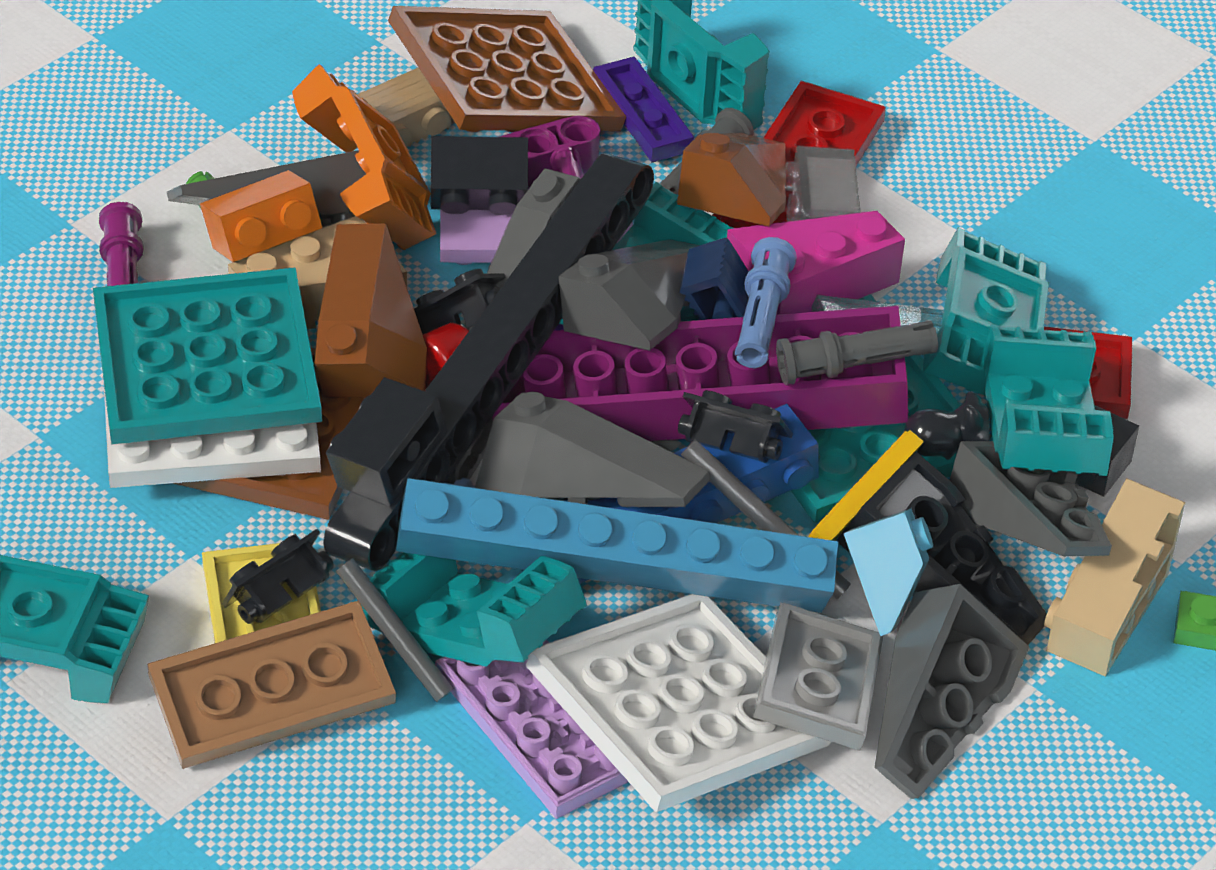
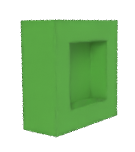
[1173,590,1216,651]

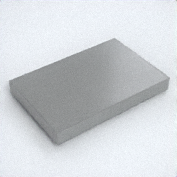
[753,602,883,751]

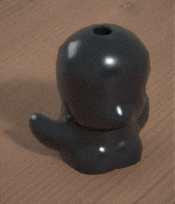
[904,392,989,460]

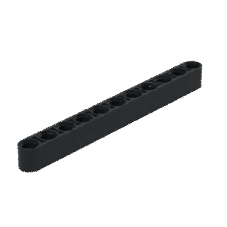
[323,153,654,571]

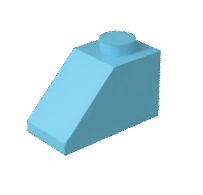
[844,509,933,636]

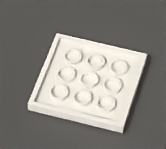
[104,389,321,488]
[526,594,831,813]

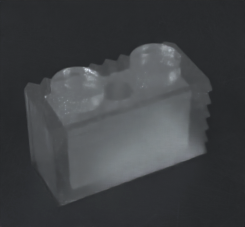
[785,146,861,222]

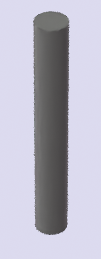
[336,558,454,702]

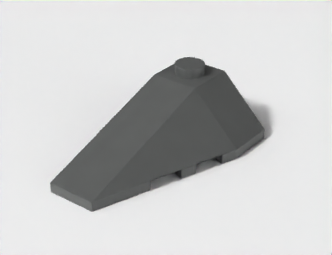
[167,150,366,224]

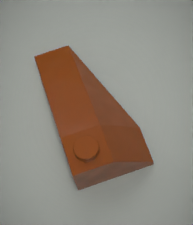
[677,133,786,226]
[315,223,428,397]

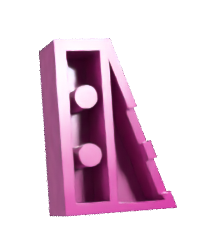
[727,211,905,315]

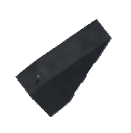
[836,452,1047,645]

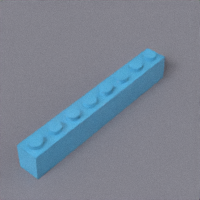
[396,478,838,613]

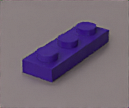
[593,56,694,163]

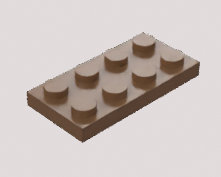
[147,601,396,769]

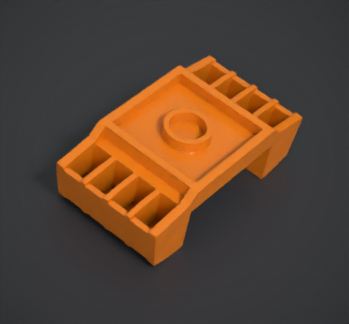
[292,64,436,250]

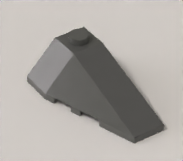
[464,168,581,330]
[559,239,700,350]
[475,392,711,507]
[949,441,1112,557]
[874,584,1029,799]

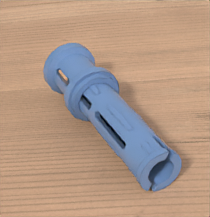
[735,237,797,368]

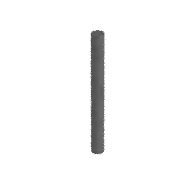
[681,439,851,599]

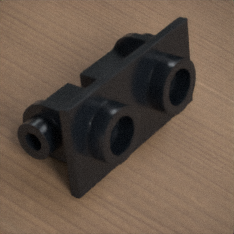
[414,269,506,335]
[678,390,793,463]
[222,529,334,624]

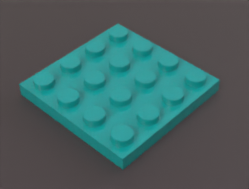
[93,267,322,445]

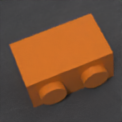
[200,170,322,262]

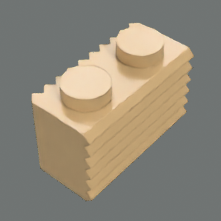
[357,67,452,147]

